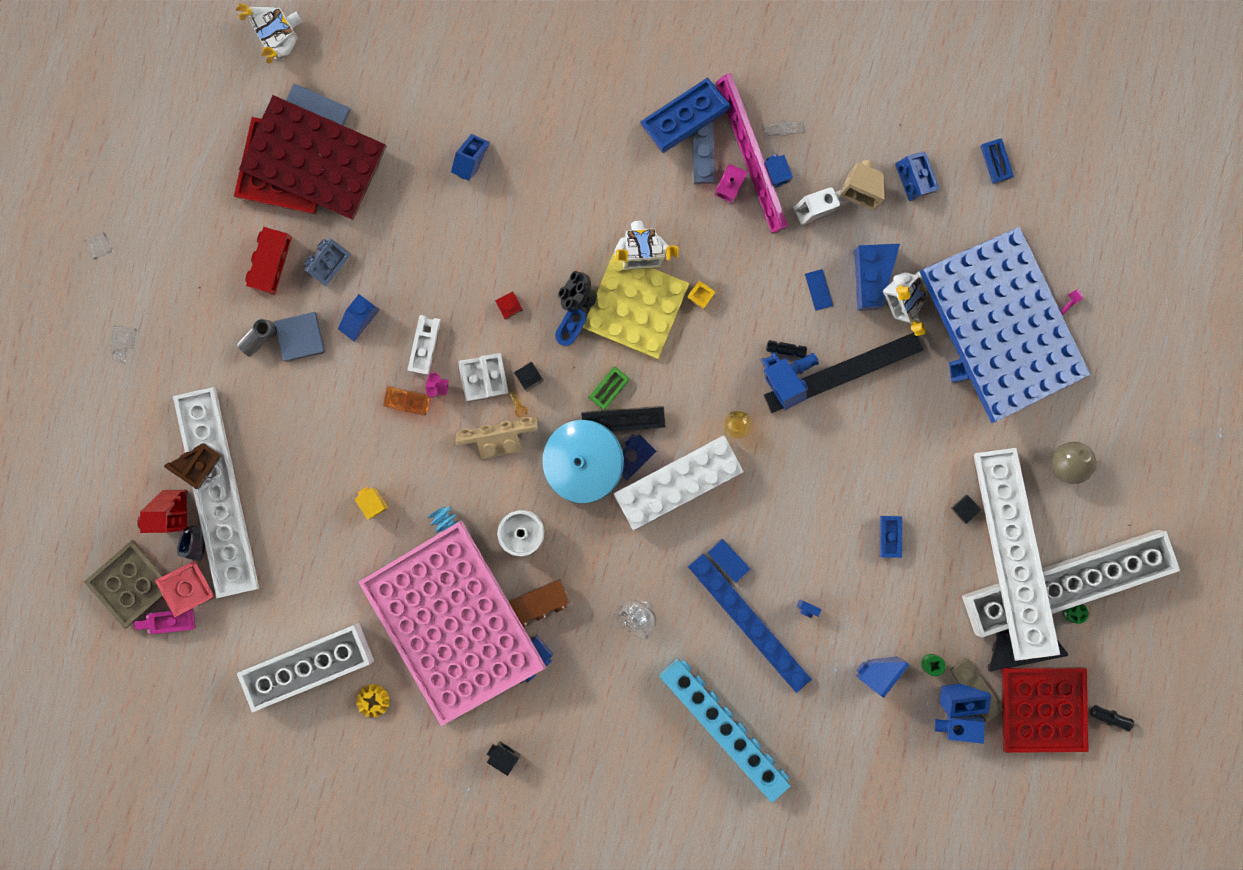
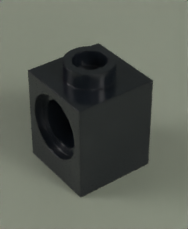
[486,741,521,776]

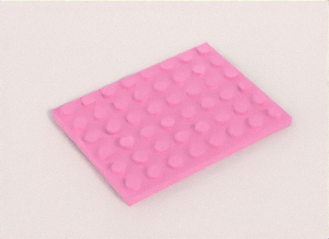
[358,521,546,726]

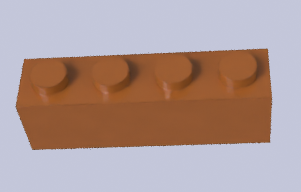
[509,579,570,627]

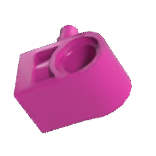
[714,163,747,204]

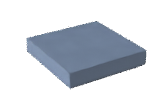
[274,312,325,362]

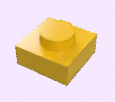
[687,280,716,309]

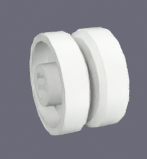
[497,510,545,557]

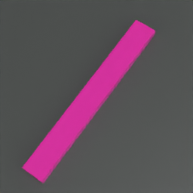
[716,73,788,234]

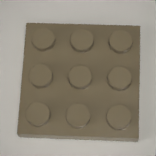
[84,540,164,629]

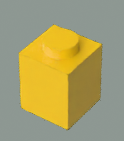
[355,486,388,520]

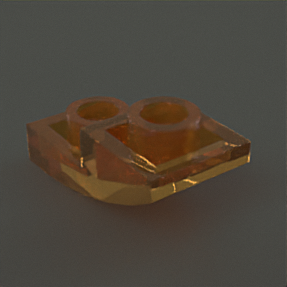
[383,386,430,415]

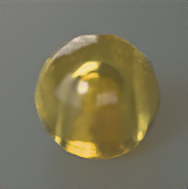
[723,411,752,439]

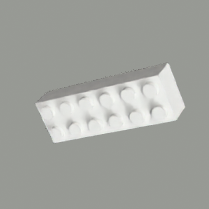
[613,435,744,530]
[237,623,374,712]

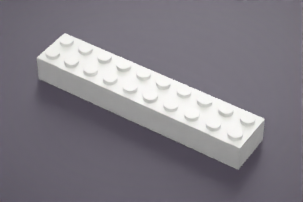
[962,530,1180,637]

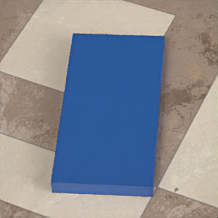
[640,77,731,153]

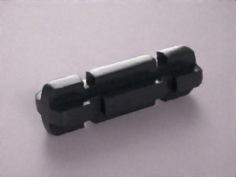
[766,340,807,358]

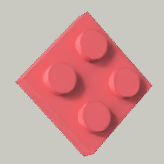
[155,560,215,618]

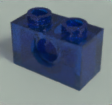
[622,434,657,481]

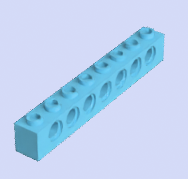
[659,658,791,803]

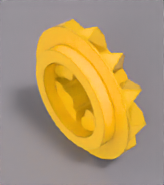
[356,684,390,718]

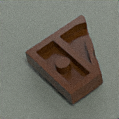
[164,443,222,489]

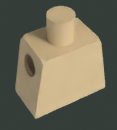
[839,160,885,211]

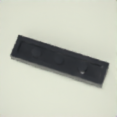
[581,406,665,431]

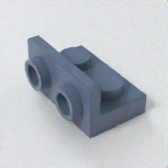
[304,237,351,286]

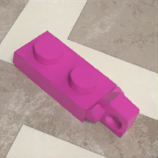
[134,608,196,634]

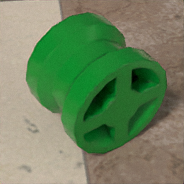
[1063,604,1089,624]
[921,654,946,677]

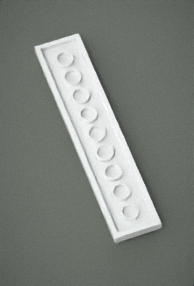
[173,387,259,598]
[973,448,1060,661]

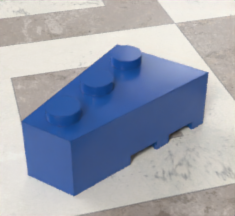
[854,244,900,311]

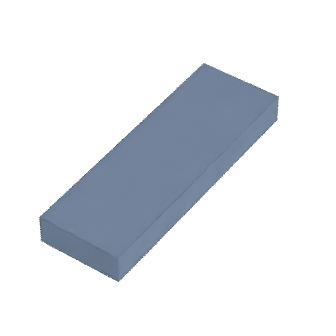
[286,84,351,126]

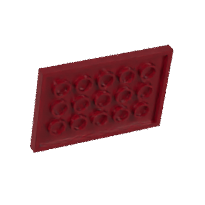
[239,95,387,220]

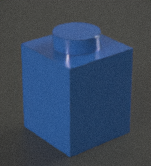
[765,154,793,188]

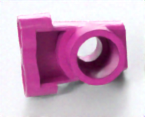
[425,372,449,398]

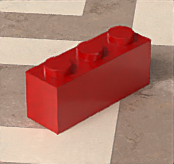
[245,226,292,295]

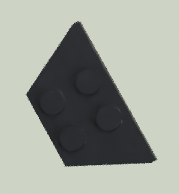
[987,629,1068,672]

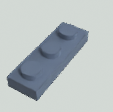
[692,121,715,184]

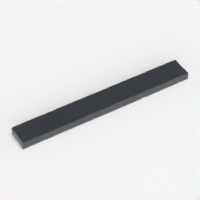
[763,332,923,414]

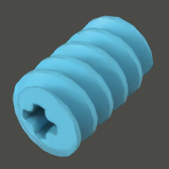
[427,506,460,533]

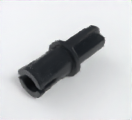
[1090,705,1134,732]

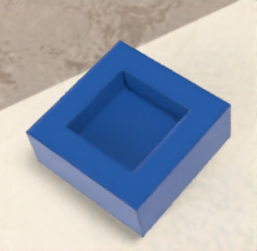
[797,599,822,618]

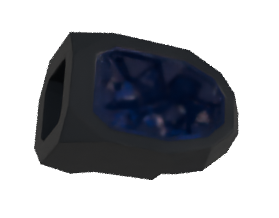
[177,526,205,561]

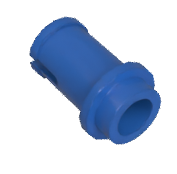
[792,353,819,375]

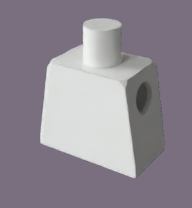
[793,187,846,226]

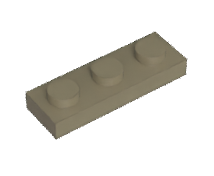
[950,658,1003,722]

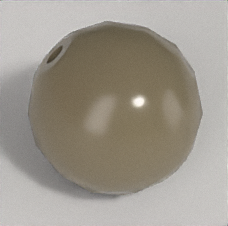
[1051,442,1097,484]

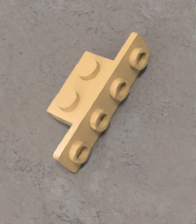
[455,417,538,459]

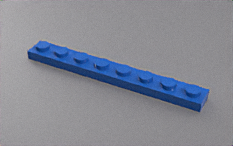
[688,554,812,693]

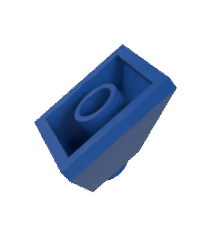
[856,656,910,698]

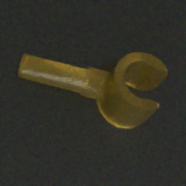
[509,390,527,418]

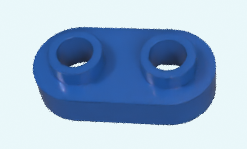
[555,308,586,346]

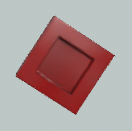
[495,291,523,320]

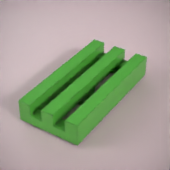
[588,366,630,410]

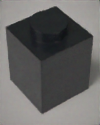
[514,361,544,392]

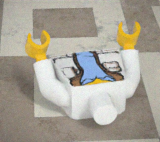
[236,3,303,64]
[614,221,679,270]
[883,272,927,336]

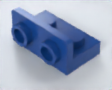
[895,151,939,201]

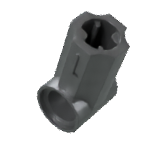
[237,319,277,357]

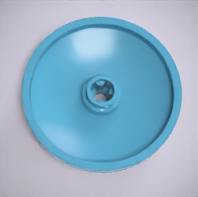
[543,420,624,503]

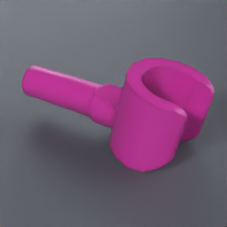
[1060,289,1083,316]

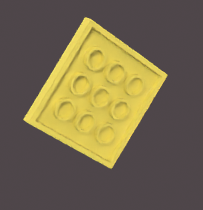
[582,253,689,359]

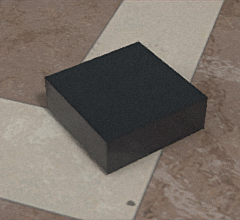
[951,495,981,524]

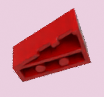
[137,490,187,533]

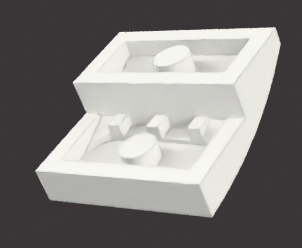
[458,353,509,402]

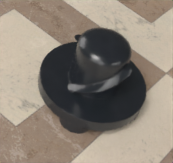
[558,271,597,312]

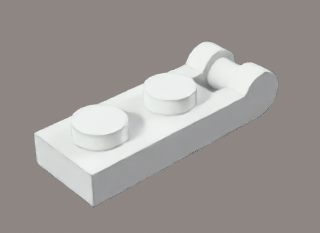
[408,315,441,375]

